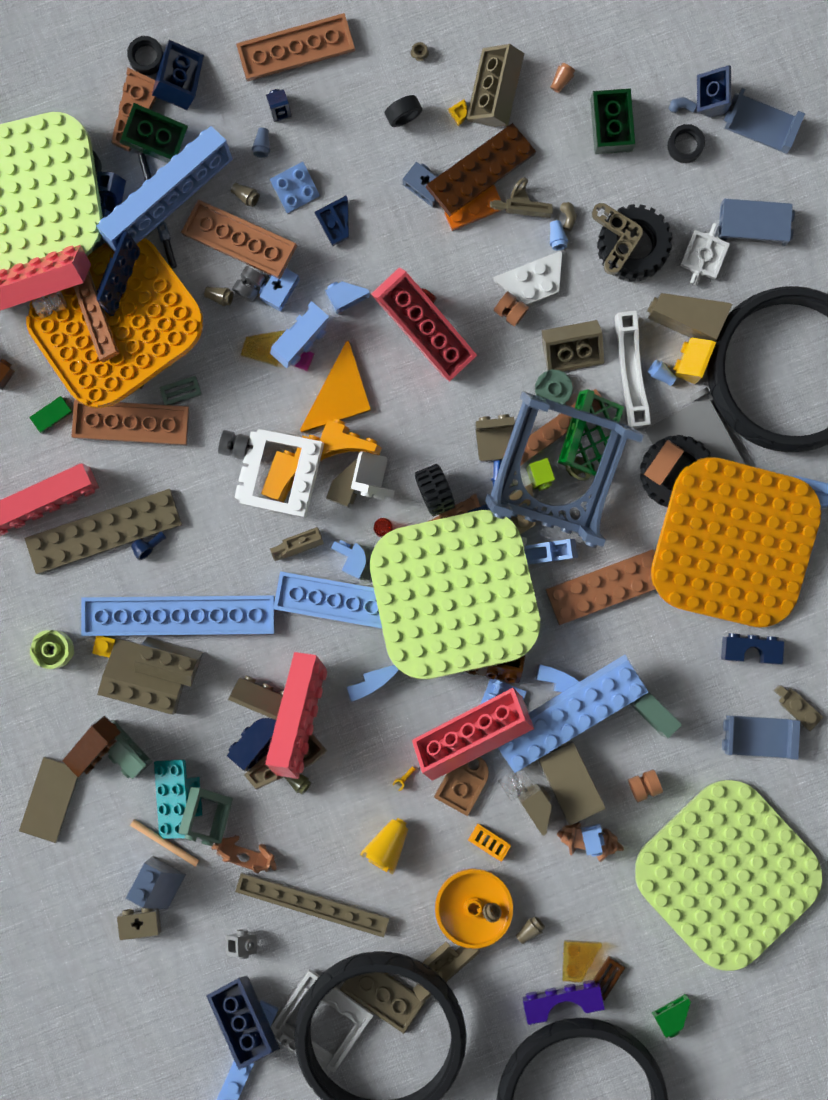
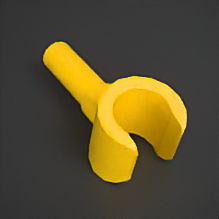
[393,766,416,791]

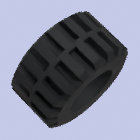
[415,463,455,517]

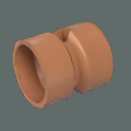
[493,291,529,327]
[628,769,663,803]

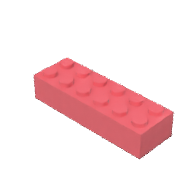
[0,245,91,311]
[371,267,477,382]
[0,463,99,536]
[265,652,327,779]
[412,688,534,781]

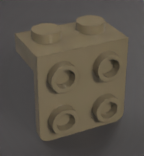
[475,414,515,461]

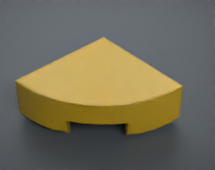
[448,99,467,126]

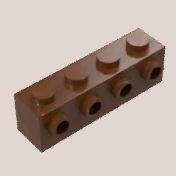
[466,656,525,684]
[62,715,121,777]

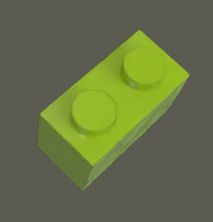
[526,458,555,491]

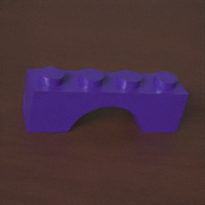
[523,980,605,1025]

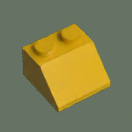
[673,337,716,384]

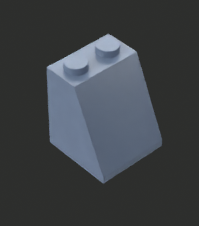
[125,856,186,909]

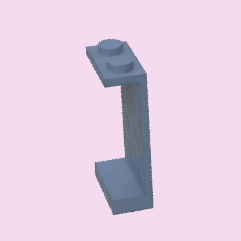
[724,88,805,154]
[718,198,795,246]
[722,715,800,760]

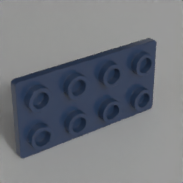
[96,231,140,316]

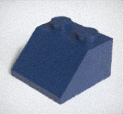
[697,65,732,118]

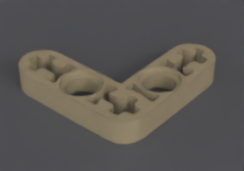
[592,203,643,275]

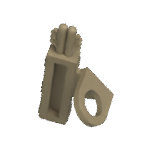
[490,177,553,218]

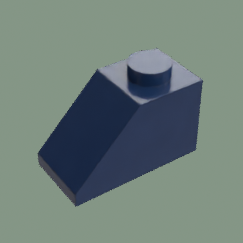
[266,89,292,122]

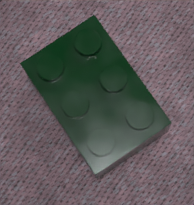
[590,88,635,154]
[119,103,188,163]

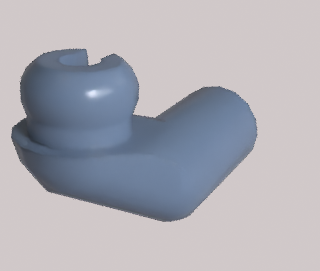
[669,97,697,113]

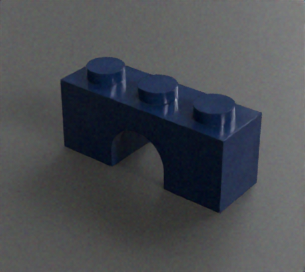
[97,171,126,218]
[721,633,784,665]

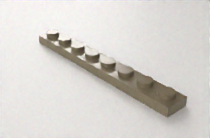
[235,872,390,938]

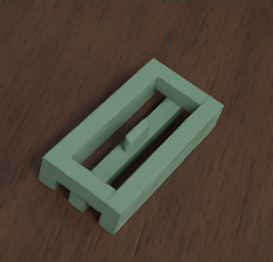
[159,376,202,405]

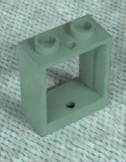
[630,691,682,739]
[178,787,233,846]

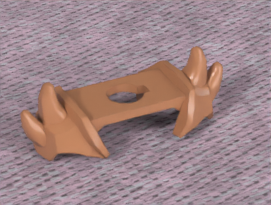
[557,822,624,862]
[211,835,276,873]

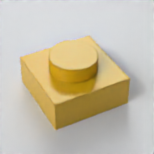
[92,636,116,658]

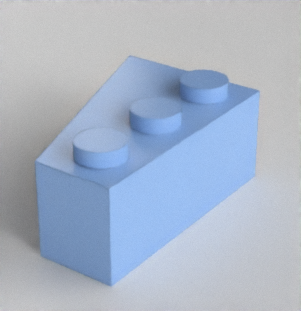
[270,301,329,368]

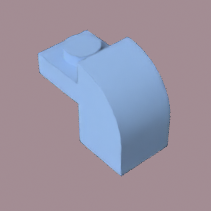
[331,540,367,580]

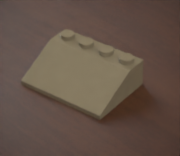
[97,638,184,715]

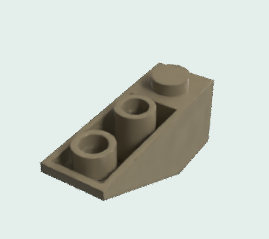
[326,458,358,508]

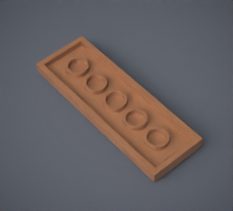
[236,13,355,82]
[181,199,297,279]
[71,399,190,445]
[545,549,656,625]

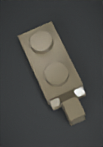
[270,527,324,561]
[773,685,823,731]

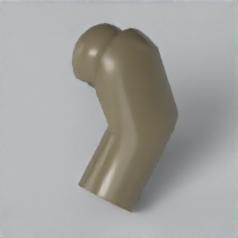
[560,202,577,231]

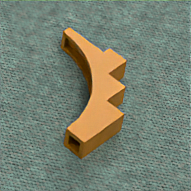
[261,419,382,503]

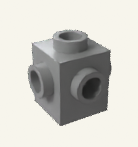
[226,929,257,959]

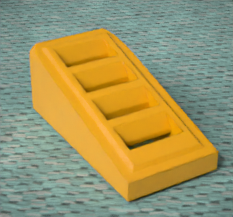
[468,823,511,862]

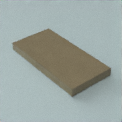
[19,757,78,843]
[340,972,426,1034]

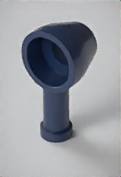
[131,531,167,561]

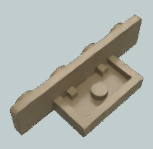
[413,941,480,1003]

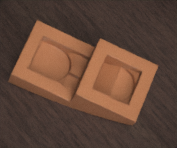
[644,440,684,485]

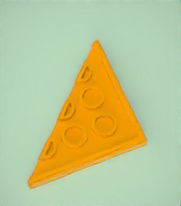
[300,341,371,433]

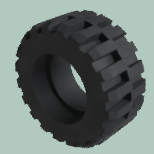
[597,204,673,282]
[640,435,711,508]

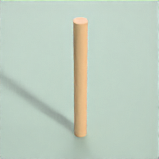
[130,819,200,867]

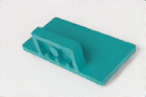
[154,760,203,838]

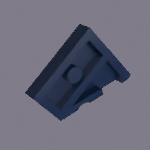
[314,195,349,247]

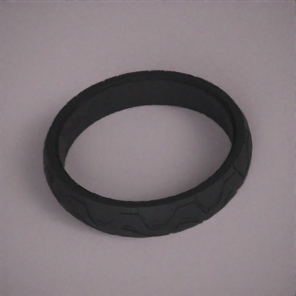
[707,286,828,452]
[294,951,467,1100]
[497,1018,668,1100]

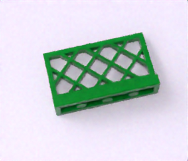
[558,389,624,476]

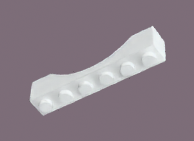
[614,311,651,429]

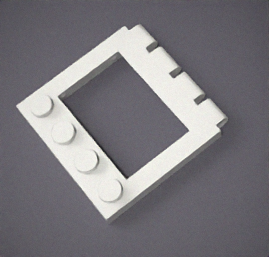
[234,429,324,518]
[271,969,374,1075]

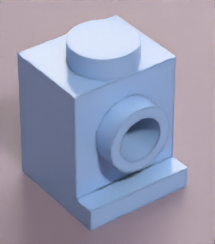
[581,824,605,857]

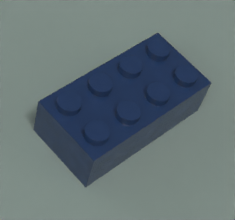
[206,975,280,1070]

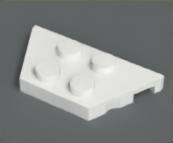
[493,251,562,306]

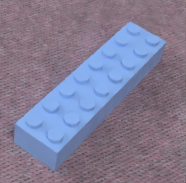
[96,126,233,252]
[498,655,648,773]

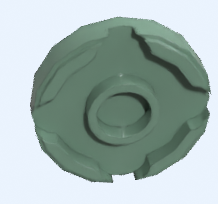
[535,370,573,404]

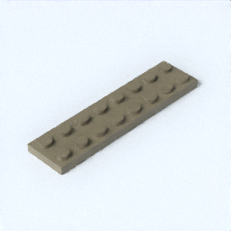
[24,489,182,574]

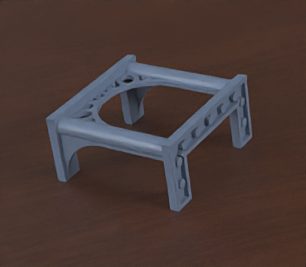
[485,391,644,548]

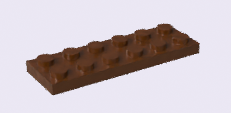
[426,123,536,217]

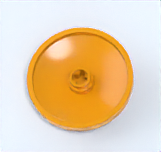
[435,868,513,949]

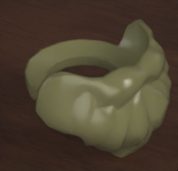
[564,456,595,481]

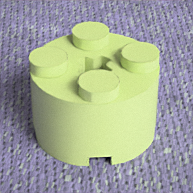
[30,630,74,669]

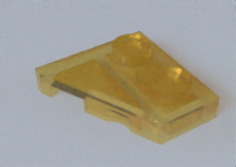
[240,330,286,367]
[562,940,602,982]

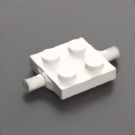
[680,223,730,286]

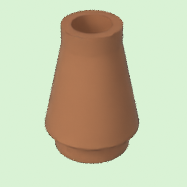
[550,63,575,93]

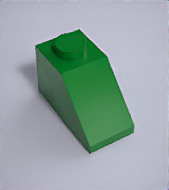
[651,994,691,1038]

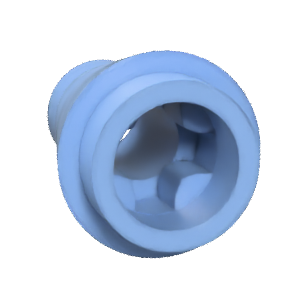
[550,220,569,251]
[648,360,677,386]

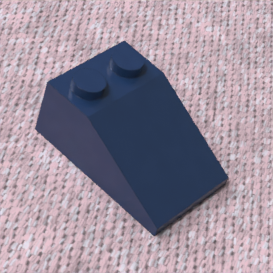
[152,40,204,110]

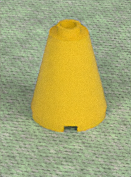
[360,818,408,875]

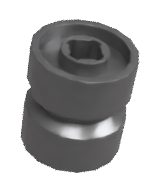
[232,266,266,302]
[218,430,250,460]

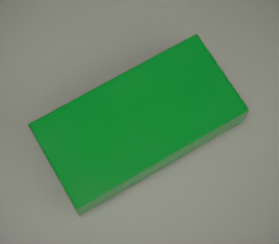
[29,396,72,434]

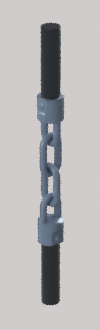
[138,153,177,269]

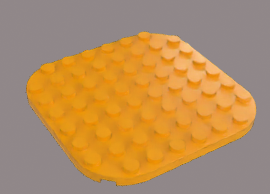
[26,238,203,408]
[651,457,821,627]

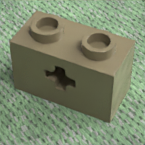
[117,908,162,940]

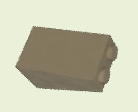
[647,293,733,341]
[538,741,606,825]

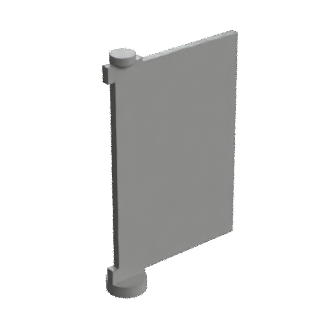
[645,387,745,484]

